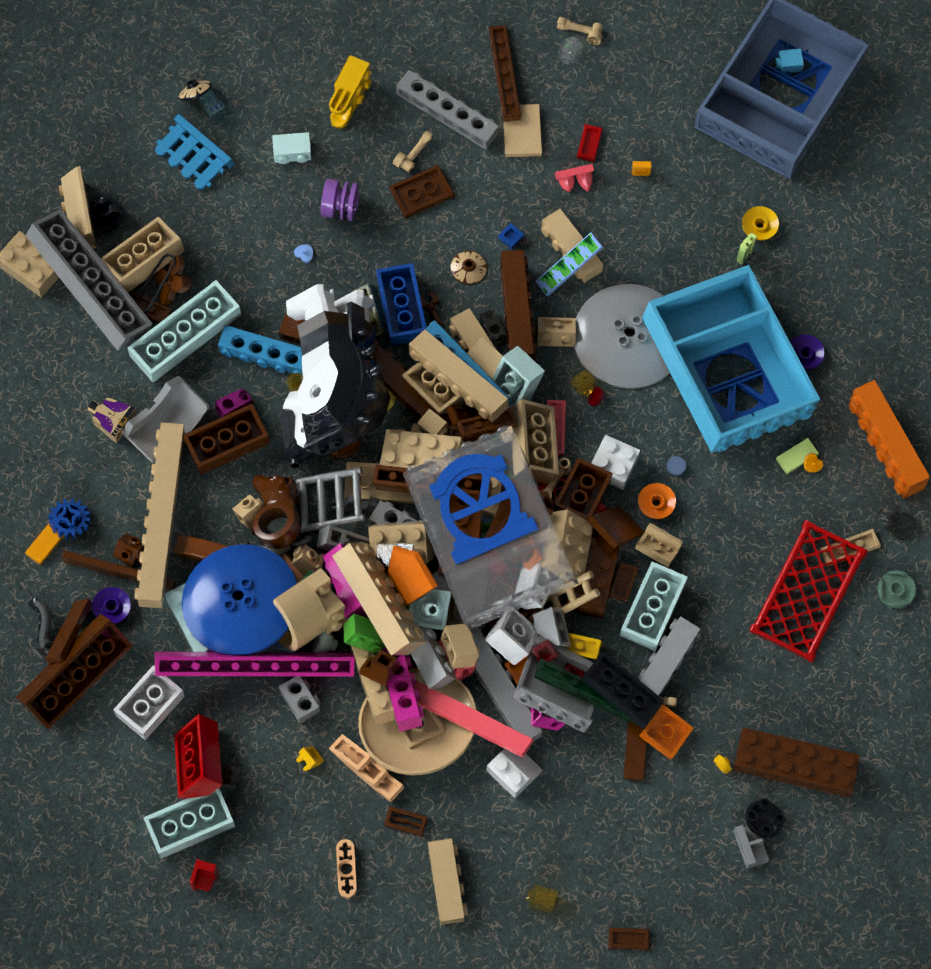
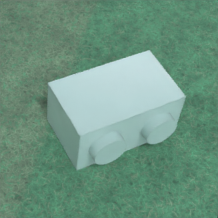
[272,132,311,164]

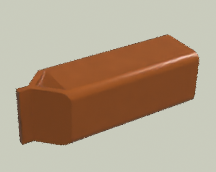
[173,535,229,562]

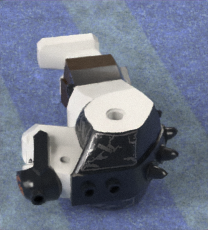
[281,284,391,468]

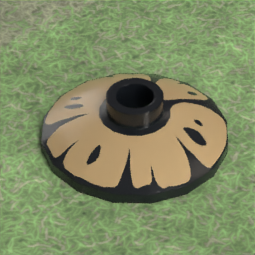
[178,79,212,101]

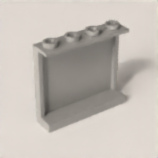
[513,636,599,733]

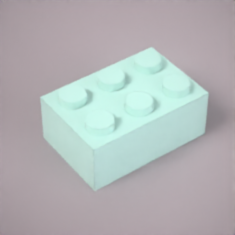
[492,346,545,409]

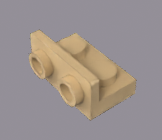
[537,317,576,347]

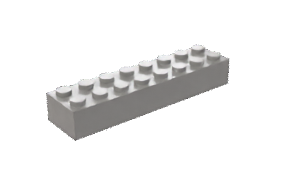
[26,209,152,351]

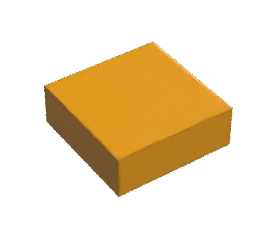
[632,161,651,176]

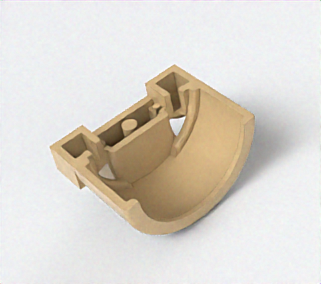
[273,568,345,651]

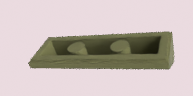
[354,283,388,339]

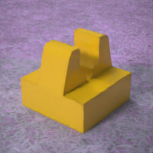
[296,746,324,771]

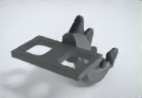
[28,597,53,660]

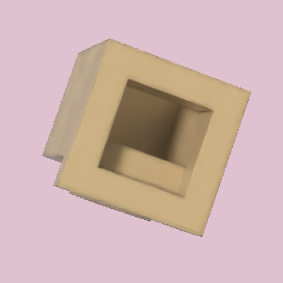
[292,544,324,575]

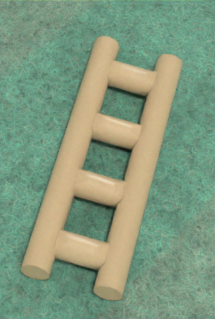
[533,571,600,614]

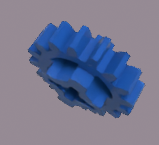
[48,498,91,540]

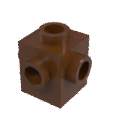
[112,533,144,566]

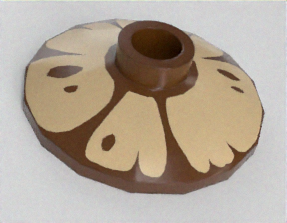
[451,251,487,285]

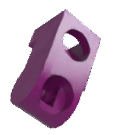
[215,388,254,418]

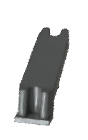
[331,496,378,512]

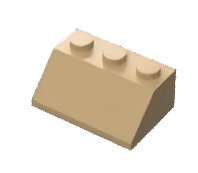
[402,361,466,415]

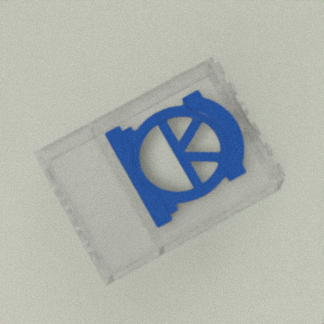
[403,426,579,629]

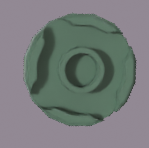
[877,570,917,609]

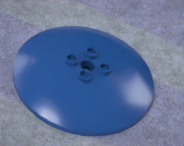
[182,544,297,656]

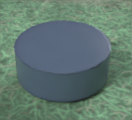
[666,456,686,476]

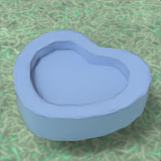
[294,245,313,263]

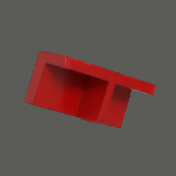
[189,859,219,891]

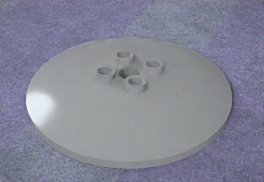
[574,284,670,389]

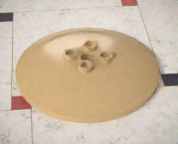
[359,667,476,775]

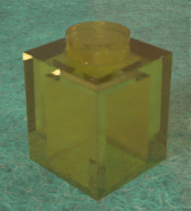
[526,884,558,914]

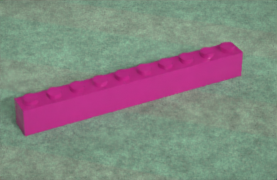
[154,652,355,677]

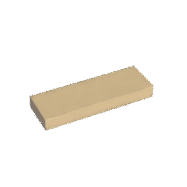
[820,529,881,567]

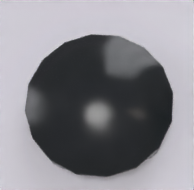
[745,798,785,838]

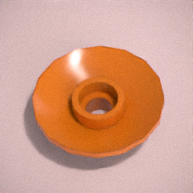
[638,483,676,520]

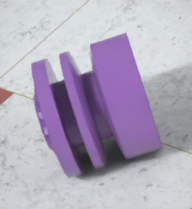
[321,179,360,222]

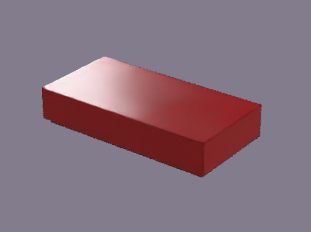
[577,124,603,162]

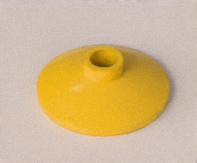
[742,206,779,241]

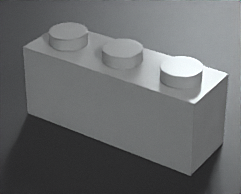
[410,627,457,691]

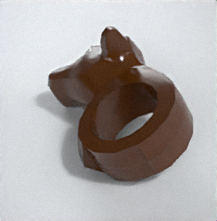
[252,475,301,549]

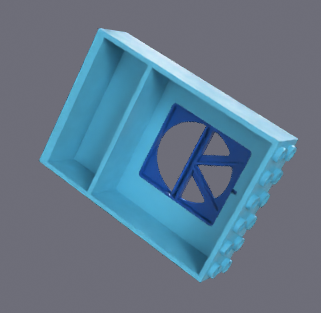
[642,265,820,453]

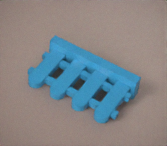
[155,114,235,190]

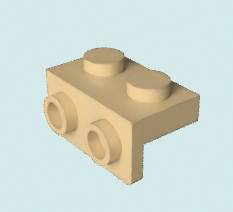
[635,523,683,567]

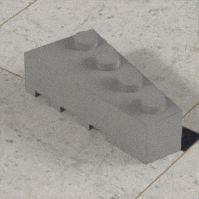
[638,616,702,697]

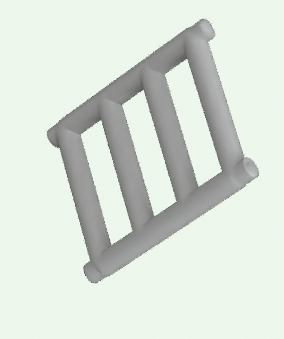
[296,467,365,533]

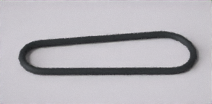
[133,254,176,314]

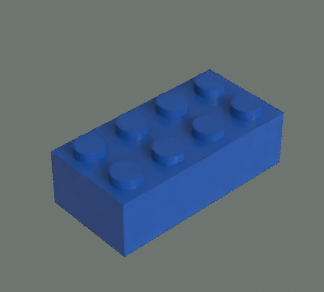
[376,263,427,346]

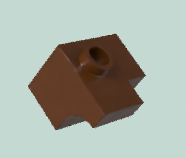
[359,650,400,686]

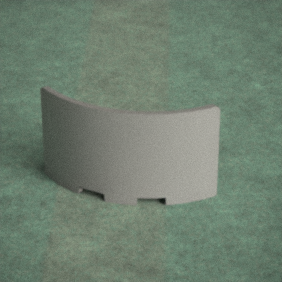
[122,376,209,463]

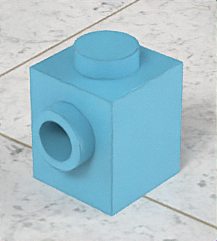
[775,48,804,74]

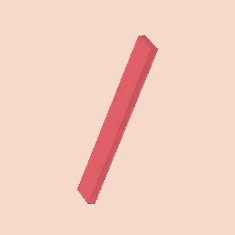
[398,672,533,758]

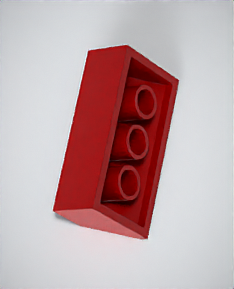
[174,714,222,799]

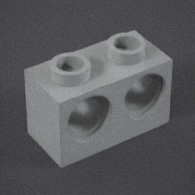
[279,676,321,724]

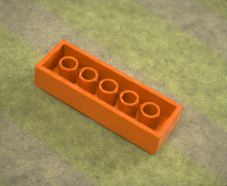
[849,380,930,499]

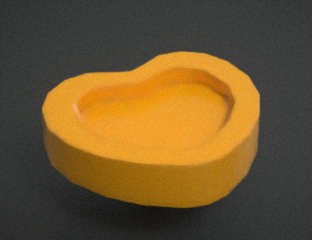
[804,453,823,473]

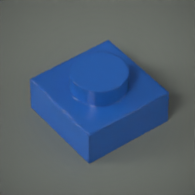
[498,223,524,250]

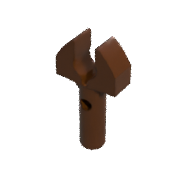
[420,292,441,325]

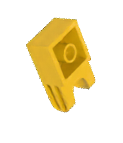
[329,55,372,129]

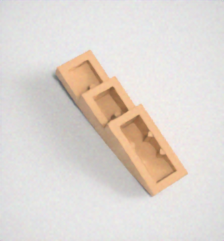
[329,734,404,802]

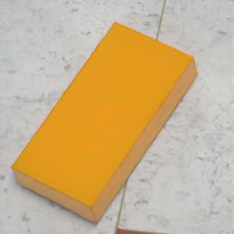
[25,523,65,565]

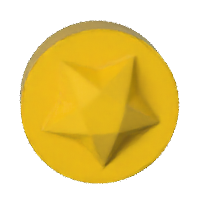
[714,755,732,774]

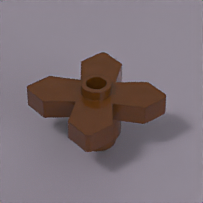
[156,255,192,306]

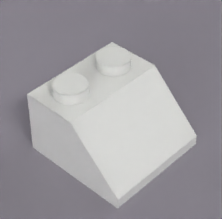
[485,606,538,665]
[487,749,543,798]

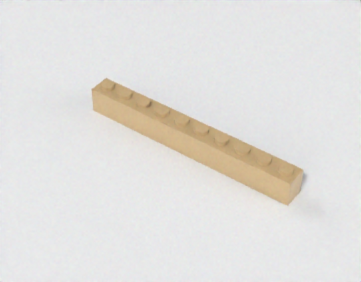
[135,422,185,608]

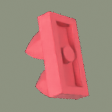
[555,164,594,192]

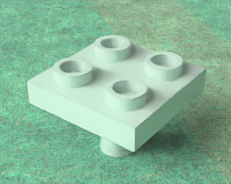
[408,589,451,630]

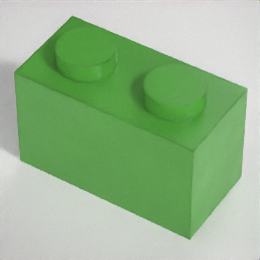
[343,614,386,654]

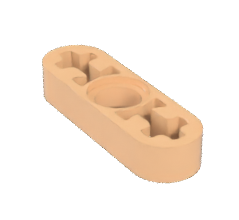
[336,839,357,899]

